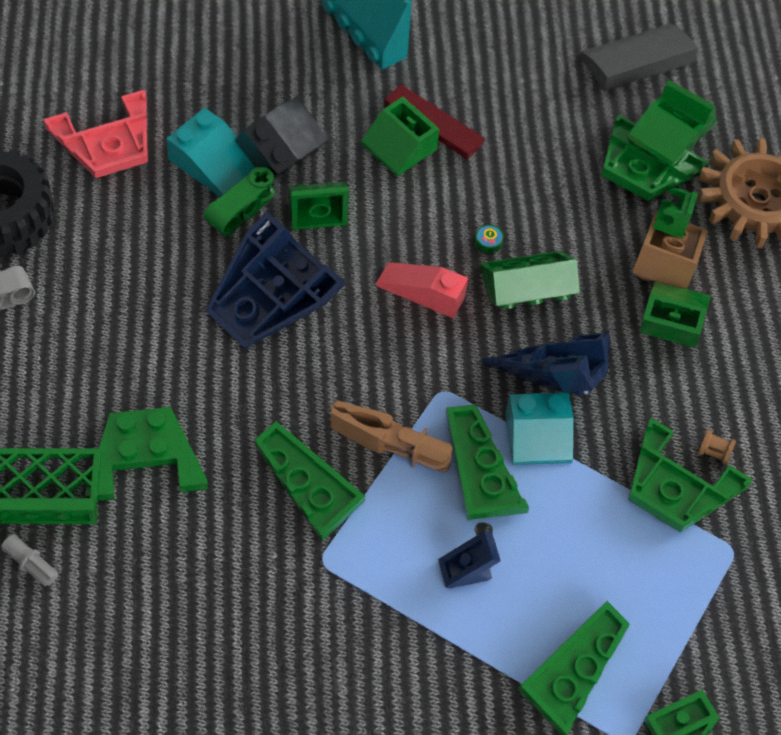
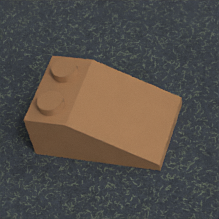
[632,211,708,289]

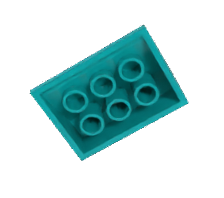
[322,0,412,70]

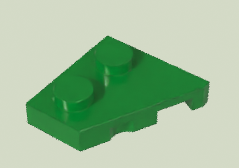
[644,689,720,735]

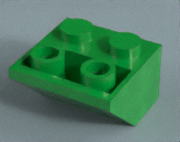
[627,96,706,167]
[361,97,439,177]
[640,281,711,348]

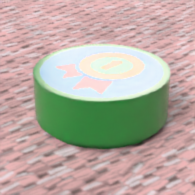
[475,225,504,253]

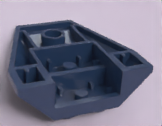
[205,211,346,349]

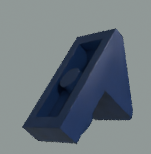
[438,531,501,588]

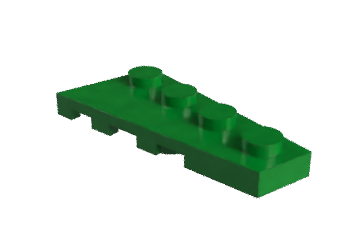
[255,421,365,541]

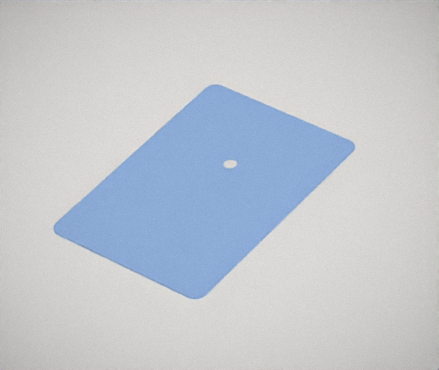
[322,391,734,735]

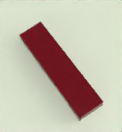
[384,84,485,160]

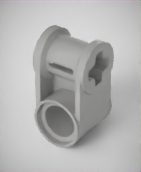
[0,266,35,311]

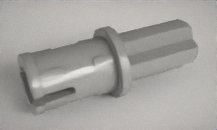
[1,534,58,586]

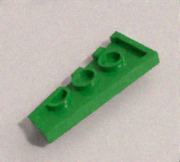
[446,404,529,520]
[517,601,630,735]

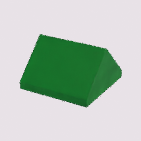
[661,80,717,140]

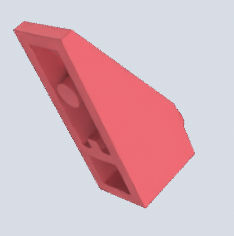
[376,262,468,319]

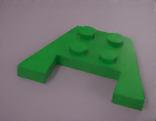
[601,114,710,201]
[85,407,208,501]
[628,418,753,533]

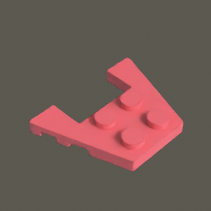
[43,90,148,178]

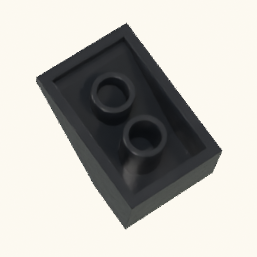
[235,96,330,180]

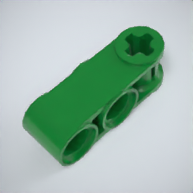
[203,167,275,237]

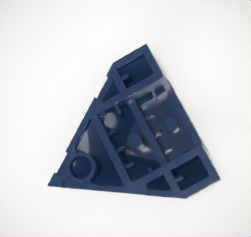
[482,332,610,396]

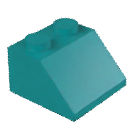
[505,392,574,465]

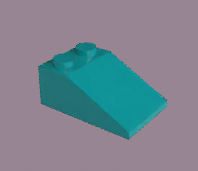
[166,107,255,197]

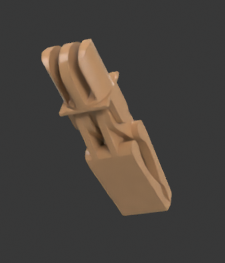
[331,401,452,472]

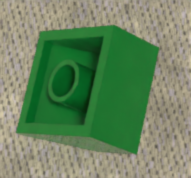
[288,182,349,230]

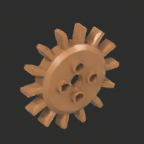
[698,138,781,248]

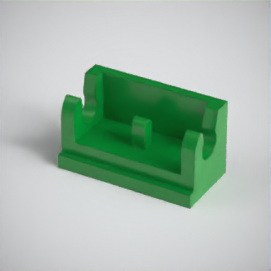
[653,188,698,239]

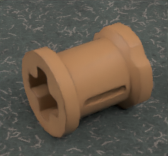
[698,429,736,465]

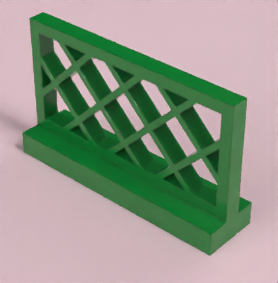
[0,448,101,524]

